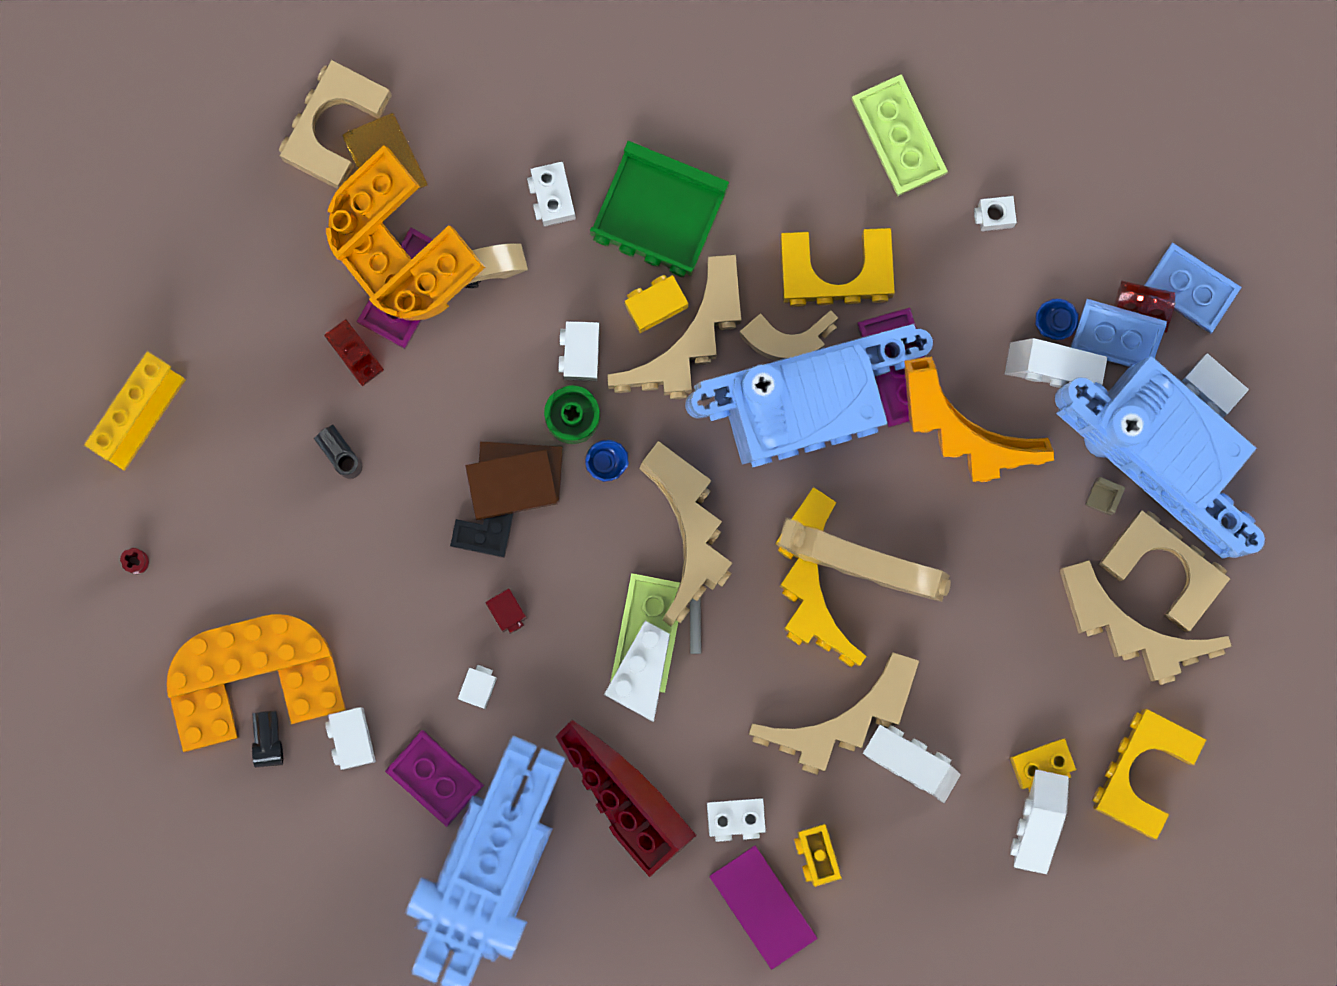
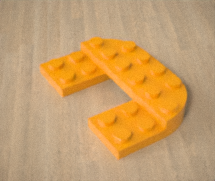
[326,145,486,320]
[167,614,346,752]

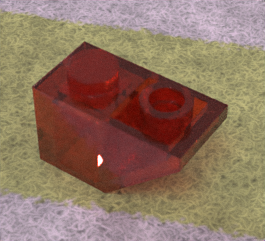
[324,319,384,386]

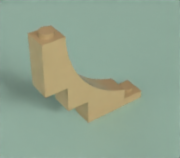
[778,518,951,602]

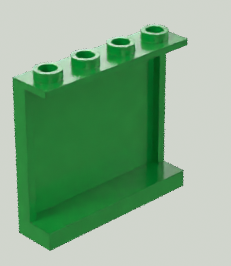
[590,141,729,277]

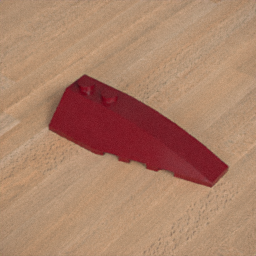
[555,720,697,877]

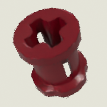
[120,548,149,574]

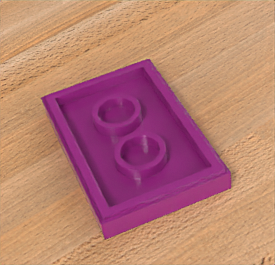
[385,730,484,827]

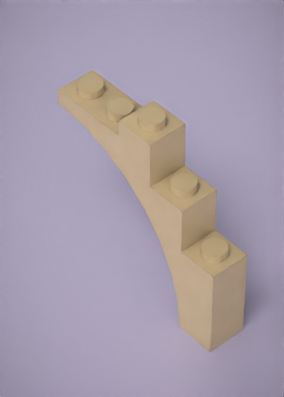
[608,255,741,399]
[639,441,732,627]
[1059,561,1232,685]
[748,652,919,775]

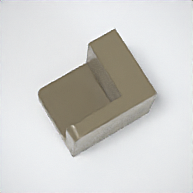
[1085,477,1126,516]

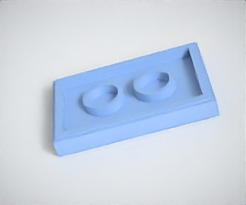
[1142,243,1241,334]
[1071,299,1167,367]

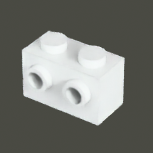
[527,161,576,226]
[559,321,600,381]
[1181,353,1249,417]
[325,707,376,770]
[707,799,766,841]

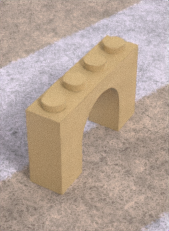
[279,60,392,189]
[1098,511,1230,632]

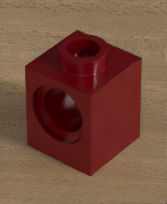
[485,589,527,634]

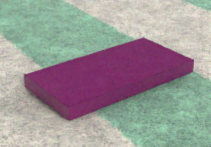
[357,227,433,349]
[857,307,925,428]
[709,845,818,970]

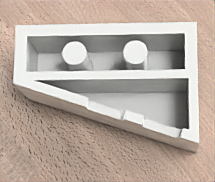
[1005,338,1107,388]
[604,621,670,722]
[863,725,961,803]
[1010,770,1069,874]

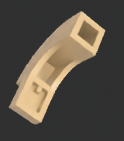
[468,244,528,284]
[739,310,838,361]

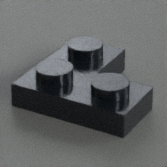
[450,513,514,558]

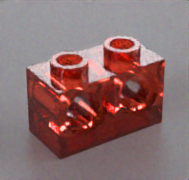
[1114,281,1175,333]

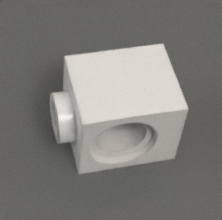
[974,196,1017,231]
[458,665,497,709]

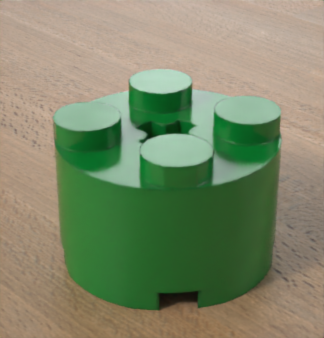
[544,385,600,444]

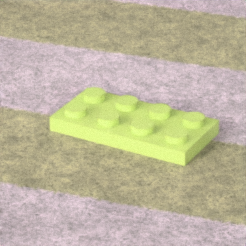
[852,74,948,196]
[610,573,680,693]

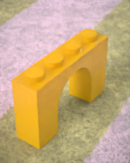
[780,228,895,307]
[1092,709,1206,840]

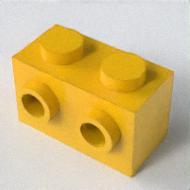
[624,275,689,334]
[1009,738,1076,792]
[794,824,842,887]

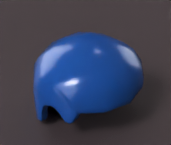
[1035,299,1079,340]
[585,440,629,482]

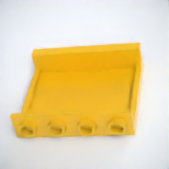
[84,351,186,471]

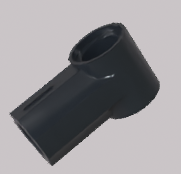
[314,425,362,479]
[252,711,283,768]

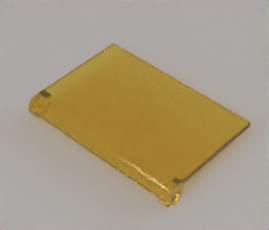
[342,113,428,190]

